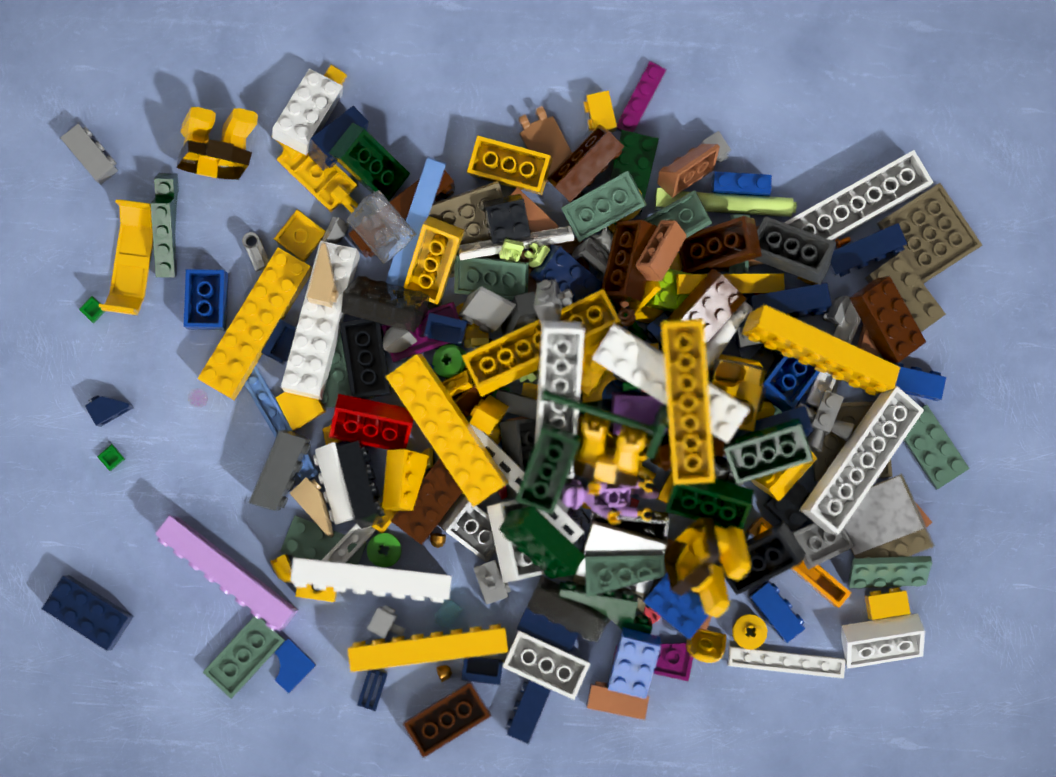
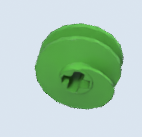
[432,344,466,379]
[367,533,402,568]

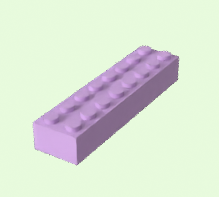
[155,515,298,631]

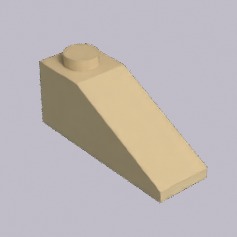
[306,243,339,307]
[289,477,334,538]

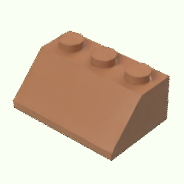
[657,144,720,198]

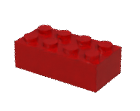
[329,394,413,450]

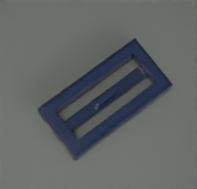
[357,669,388,711]

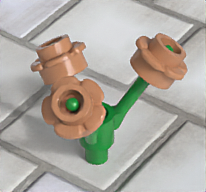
[613,301,647,341]

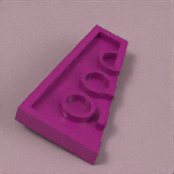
[612,643,694,682]

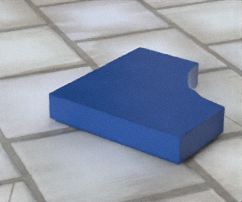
[275,638,316,694]

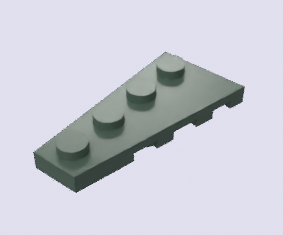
[585,555,665,597]

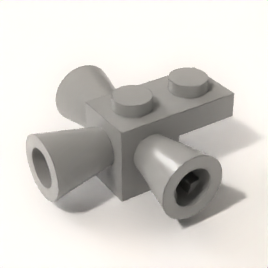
[796,390,854,452]

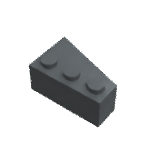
[500,291,539,336]

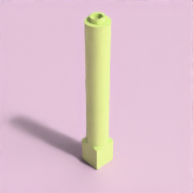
[654,188,797,217]

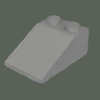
[458,286,516,333]
[438,494,496,563]

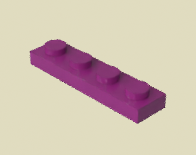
[616,61,666,133]

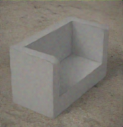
[572,237,609,281]

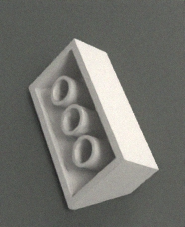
[313,442,354,525]
[841,613,925,669]

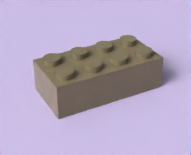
[865,253,946,332]

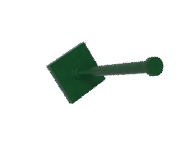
[541,388,668,459]

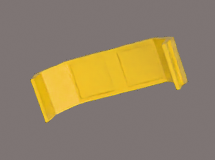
[99,199,153,316]

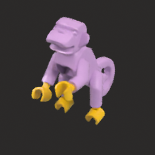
[562,478,660,524]

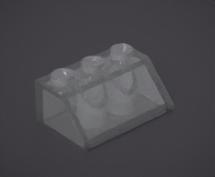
[346,190,416,264]

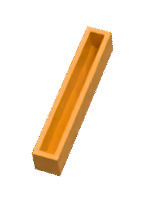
[746,517,851,608]

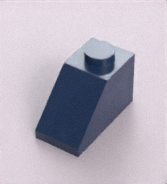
[85,395,134,427]

